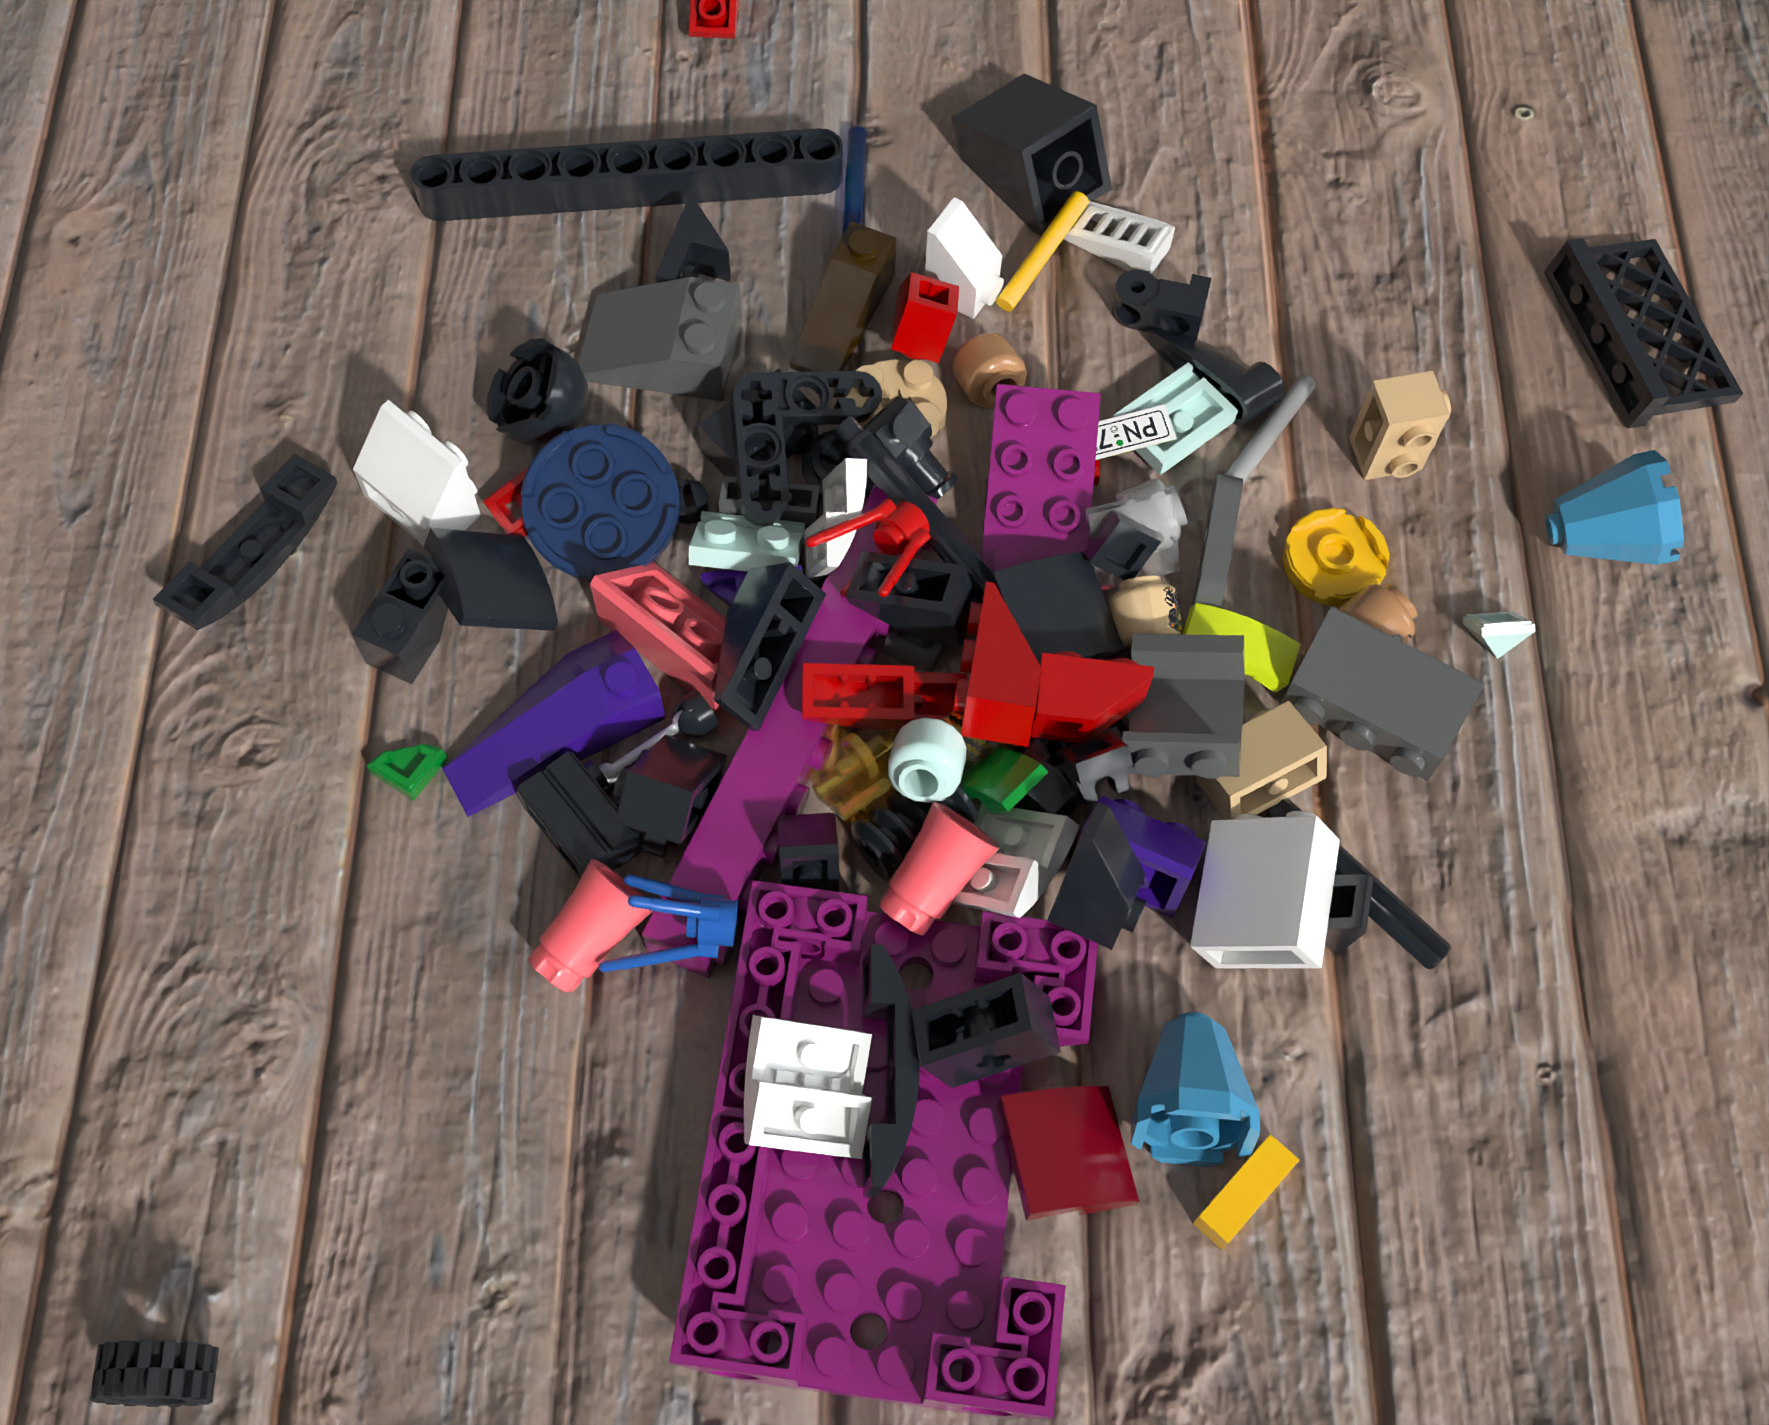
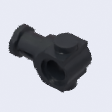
[863,397,958,499]

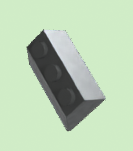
[1281,606,1485,781]

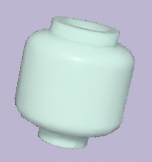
[888,718,967,803]

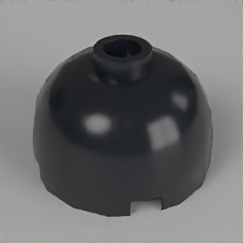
[487,338,588,445]

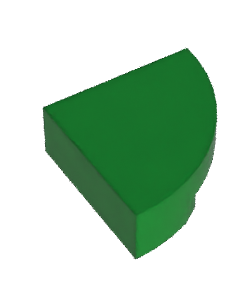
[366,744,448,801]

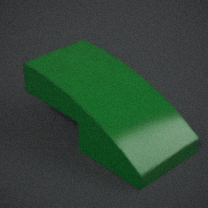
[960,746,1049,814]

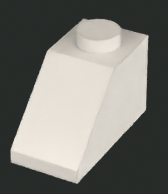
[925,197,1004,319]

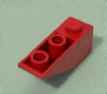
[953,581,1041,747]

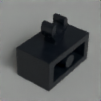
[614,735,727,858]

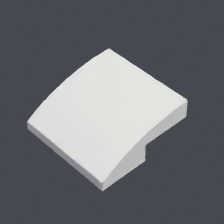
[804,458,867,583]
[951,803,1080,918]
[744,1015,872,1159]

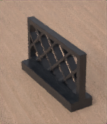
[1544,238,1743,429]

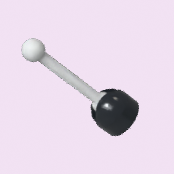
[598,689,720,785]

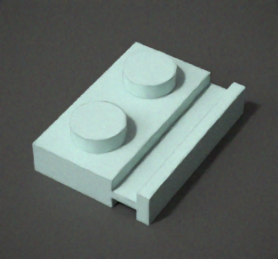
[1113,363,1238,475]
[688,511,805,572]

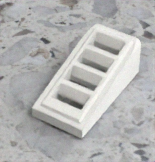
[1063,201,1175,274]

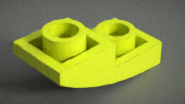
[1182,603,1301,693]

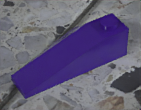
[442,630,665,817]

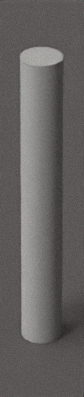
[1224,374,1316,483]

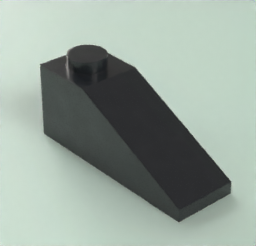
[713,562,826,731]

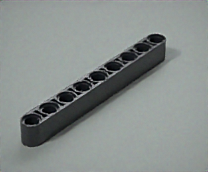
[410,128,843,221]

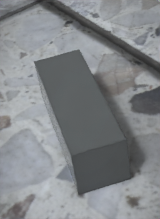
[718,476,820,529]

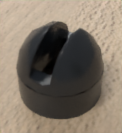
[677,478,709,524]

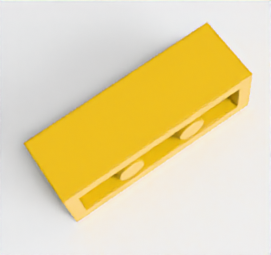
[1193,1134,1299,1250]

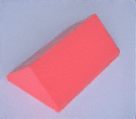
[590,562,726,714]

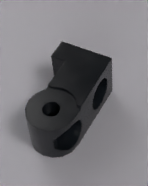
[1113,269,1212,339]

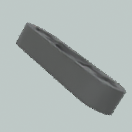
[1192,473,1243,608]

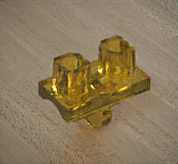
[811,731,899,828]

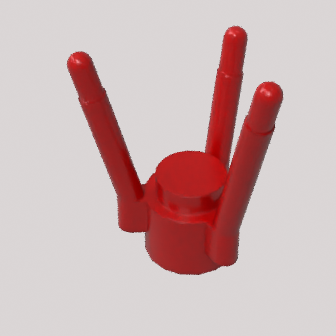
[805,498,931,598]

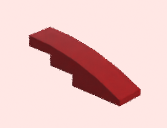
[802,663,967,733]

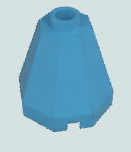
[1545,450,1684,565]
[1131,1012,1260,1167]

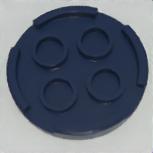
[521,423,681,582]

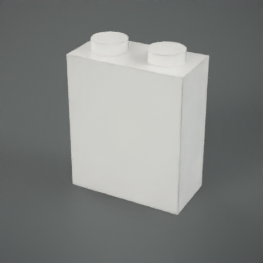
[1190,811,1340,968]

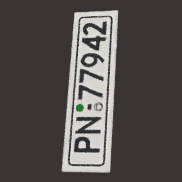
[1095,404,1177,460]

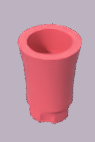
[880,801,1000,936]
[528,859,653,993]

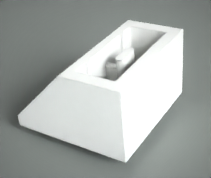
[353,400,481,546]

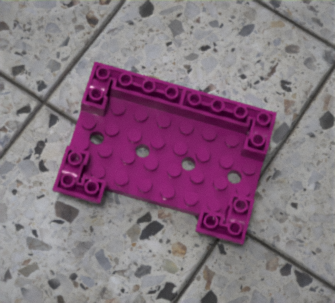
[669,880,1098,1419]

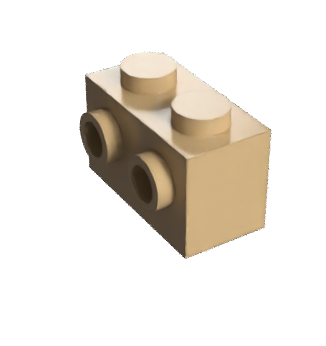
[1349,371,1451,480]
[1196,701,1327,820]

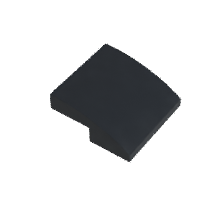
[424,528,558,631]
[990,552,1125,663]

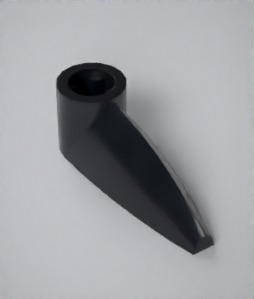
[1148,328,1284,426]

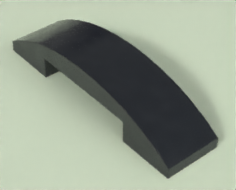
[153,453,338,630]
[862,944,920,1198]

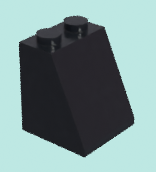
[951,73,1112,235]

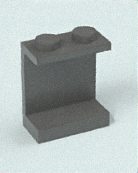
[1122,634,1245,779]

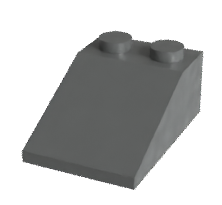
[578,277,742,401]

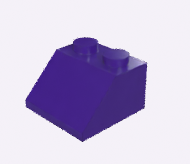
[1079,796,1207,919]

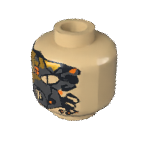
[1109,575,1183,649]

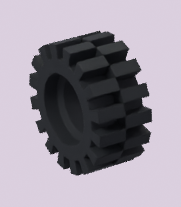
[90,1340,219,1407]

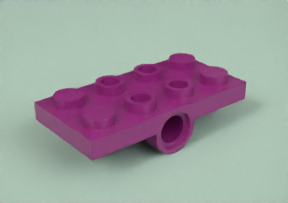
[981,384,1101,572]

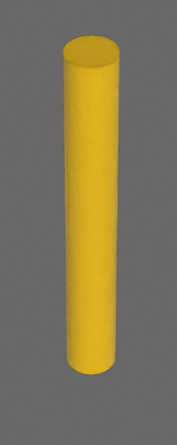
[996,191,1089,312]

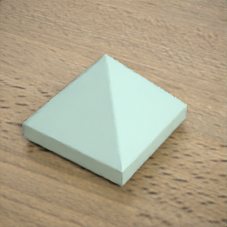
[1463,611,1535,659]

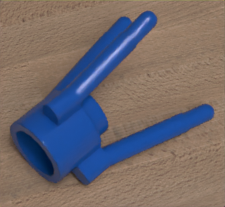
[598,874,738,972]

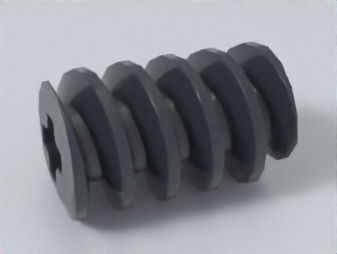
[851,783,979,882]

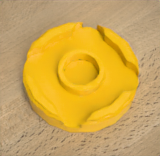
[1282,507,1390,607]

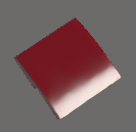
[997,1086,1140,1221]

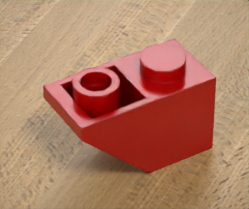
[891,272,959,363]
[1030,651,1154,743]

